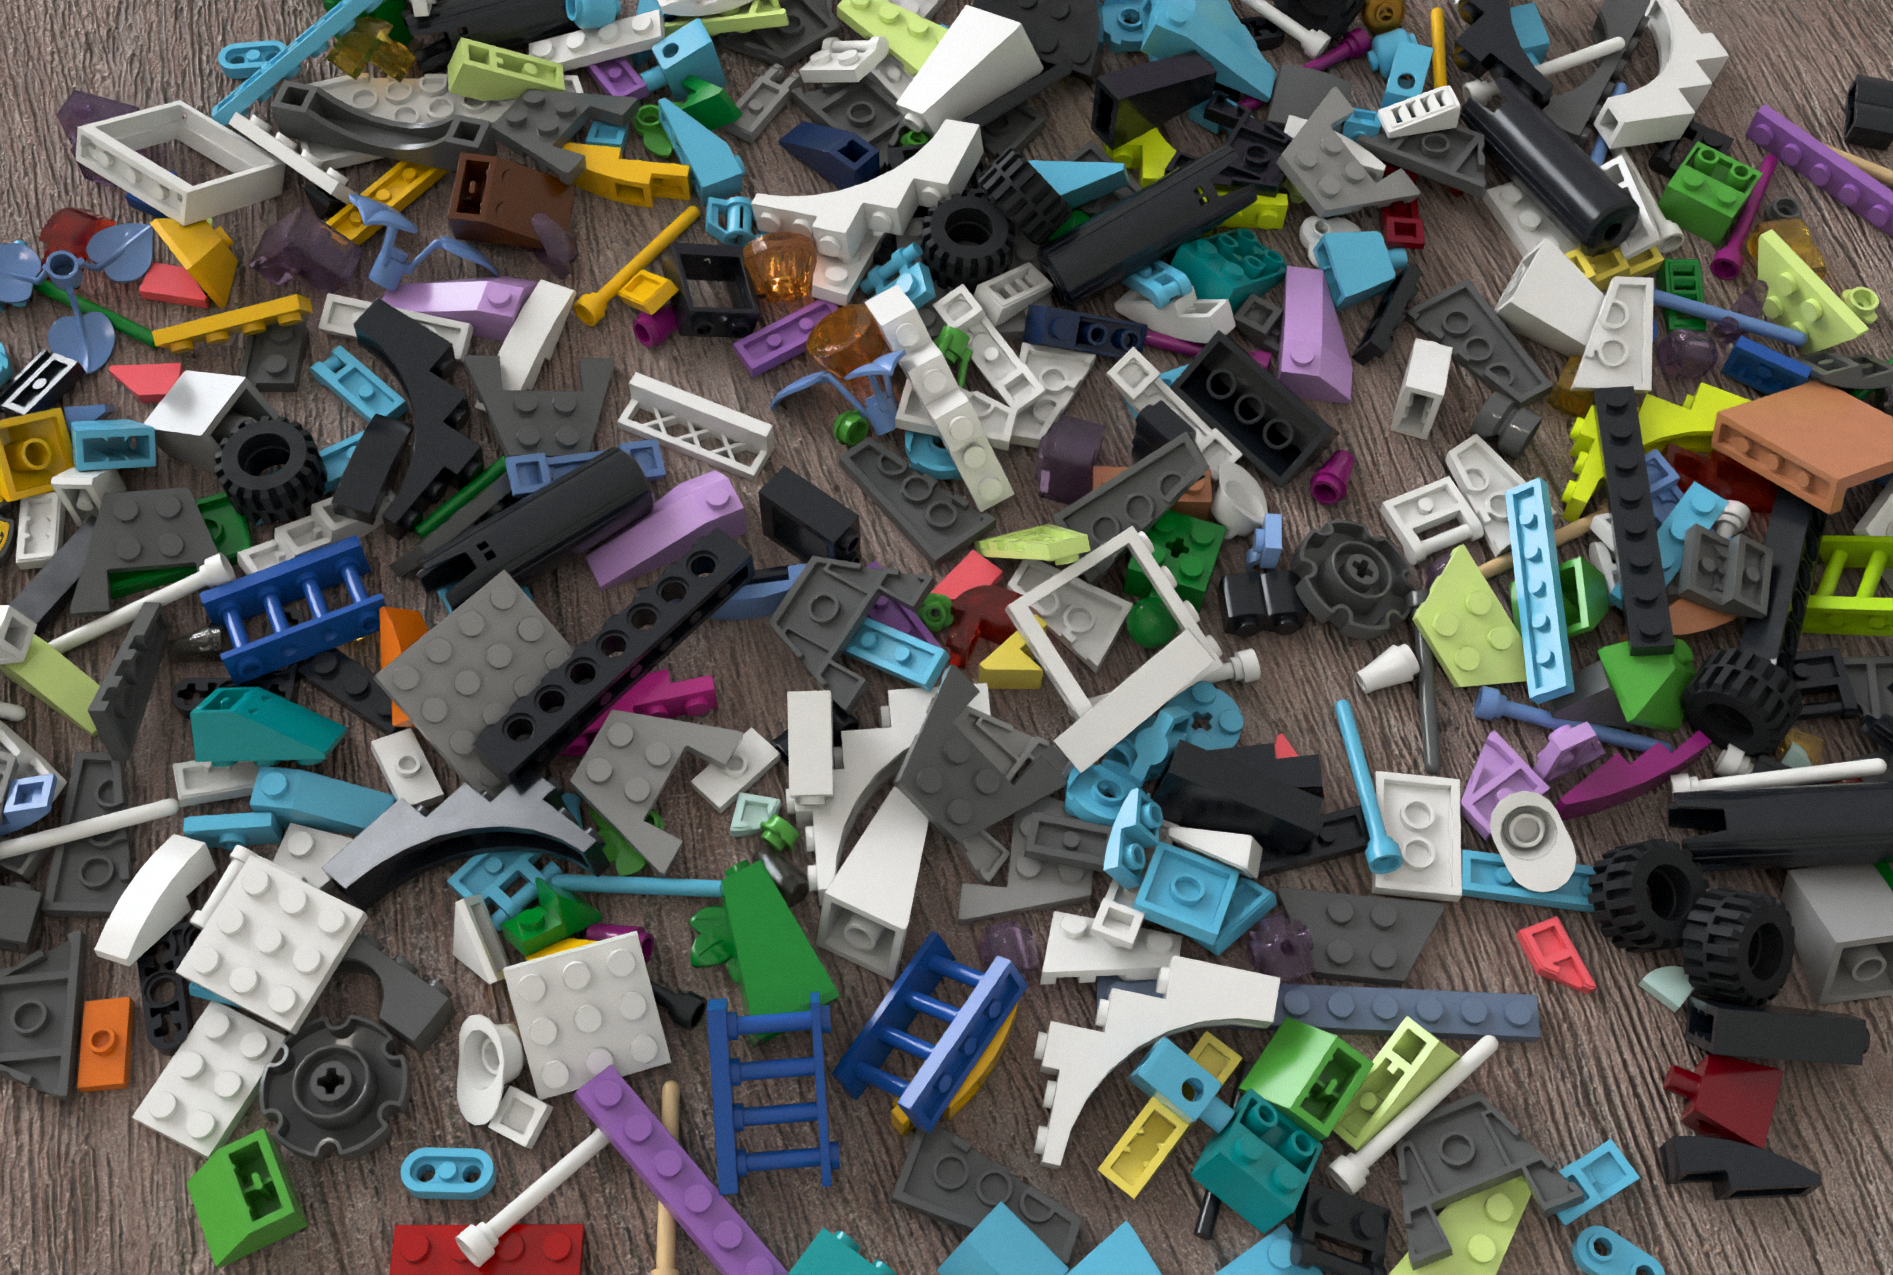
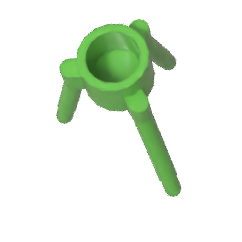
[901,326,973,395]

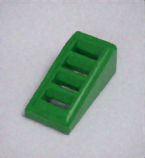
[1656,259,1706,335]

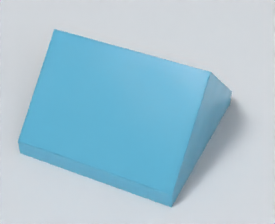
[936,1200,1070,1275]

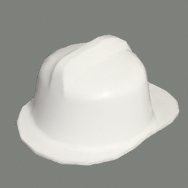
[1210,461,1268,540]
[1490,791,1577,892]
[457,1014,524,1126]

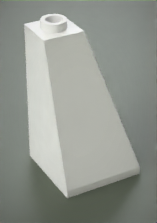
[896,5,1044,135]
[1494,238,1605,362]
[816,787,929,981]

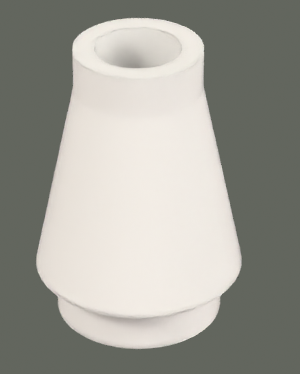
[1355,644,1420,694]

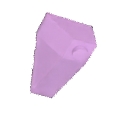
[1276,266,1353,404]
[382,276,539,342]
[585,470,747,591]

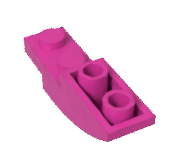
[557,669,718,756]

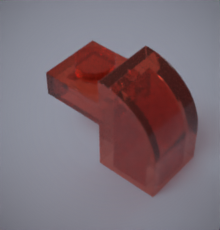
[38,207,116,290]
[946,585,1023,670]

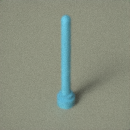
[1335,699,1403,874]
[551,874,721,898]

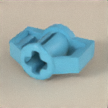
[705,196,772,251]
[1129,706,1192,782]

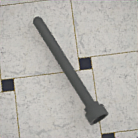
[1404,590,1441,775]

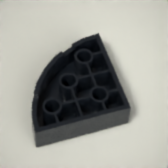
[972,0,1104,84]

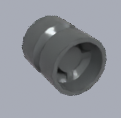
[1469,391,1543,461]

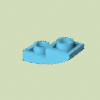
[1103,788,1163,890]

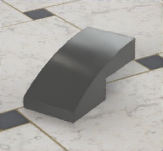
[1234,293,1284,359]

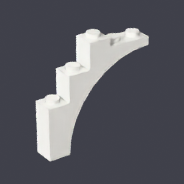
[1593,0,1729,149]
[751,119,984,260]
[864,285,1015,512]
[786,683,991,906]
[1033,955,1280,1170]

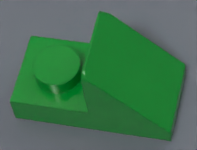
[680,74,743,131]
[501,877,602,957]

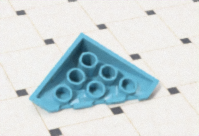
[1140,0,1276,103]

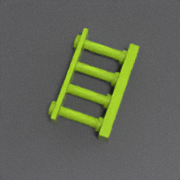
[1801,535,1893,637]

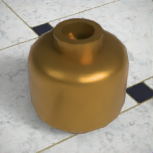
[1359,0,1406,34]

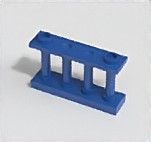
[199,535,387,686]
[831,931,1028,1133]
[707,991,840,1195]

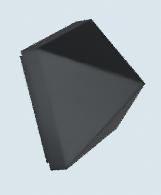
[304,184,347,219]

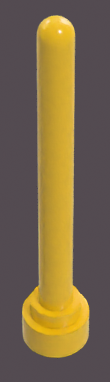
[1430,7,1447,89]
[573,206,700,327]

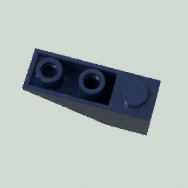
[778,121,880,190]
[1023,304,1147,358]

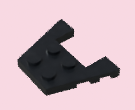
[1164,89,1294,198]

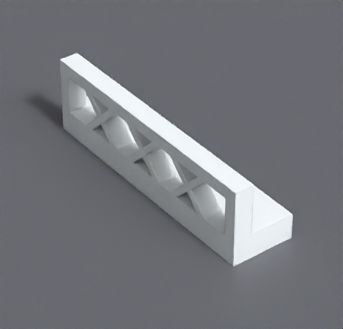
[617,372,775,482]

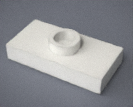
[16,492,65,570]
[691,727,781,814]
[371,728,444,808]
[172,760,260,807]

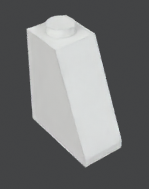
[1390,338,1453,440]
[787,690,834,806]

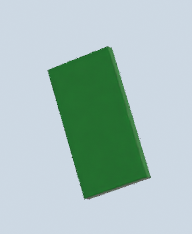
[110,492,254,600]

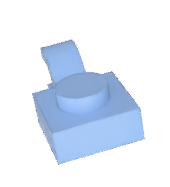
[1246,513,1282,572]

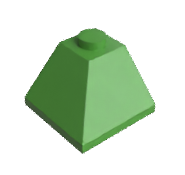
[1509,556,1609,638]
[1597,637,1696,733]

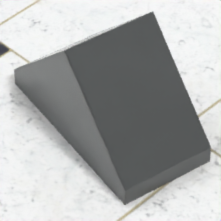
[1548,660,1634,729]

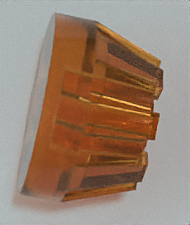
[743,232,817,304]
[806,304,885,382]

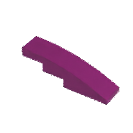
[1555,730,1712,821]

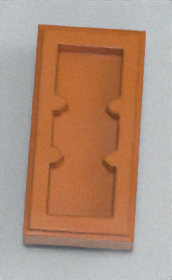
[77,997,135,1093]

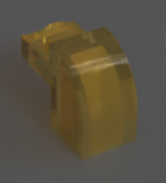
[325,17,417,83]

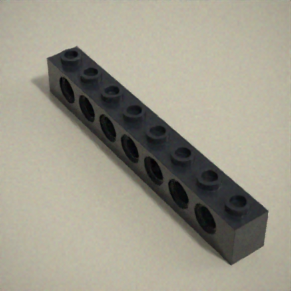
[473,527,755,787]

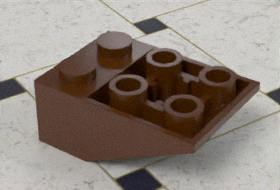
[448,152,576,252]

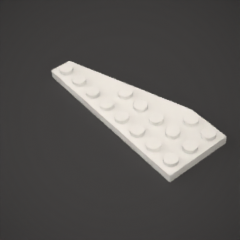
[300,73,583,171]

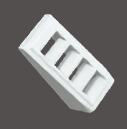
[1377,85,1460,138]
[973,262,1054,327]
[1168,826,1263,879]

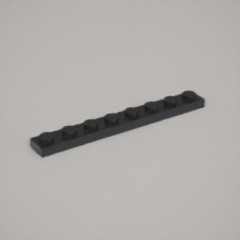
[1592,386,1675,656]

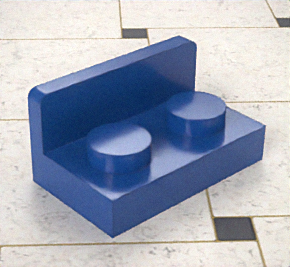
[1720,336,1812,395]

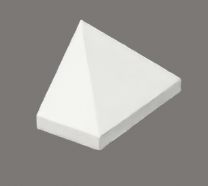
[453,894,511,984]

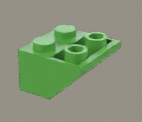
[1658,141,1763,246]
[1237,1017,1374,1141]
[186,1128,309,1269]

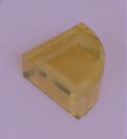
[1779,728,1825,766]

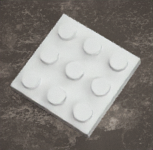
[175,855,368,1035]
[503,931,671,1100]

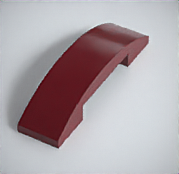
[1379,160,1425,249]

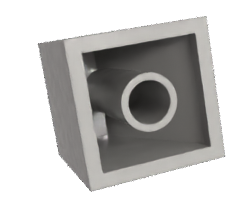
[143,370,280,475]
[1780,864,1893,1005]

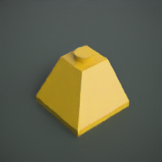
[150,218,238,309]
[0,407,75,502]

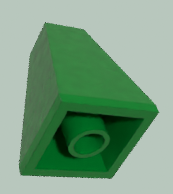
[719,860,840,1049]

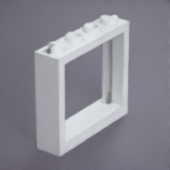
[76,100,286,226]
[1005,526,1223,721]

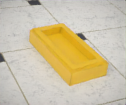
[617,270,679,315]

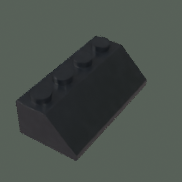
[1169,330,1340,489]

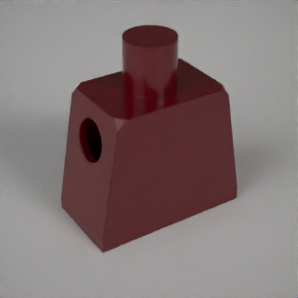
[1663,1054,1784,1149]

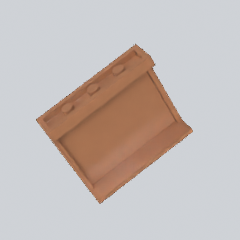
[1711,379,1893,515]

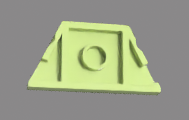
[664,0,789,38]
[1757,229,1869,355]
[1412,544,1527,688]

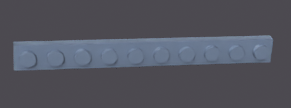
[1096,976,1541,1043]

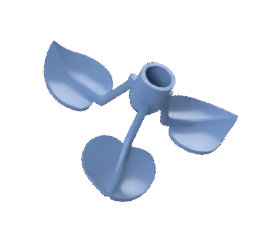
[348,193,499,291]
[0,223,154,375]
[770,349,906,436]

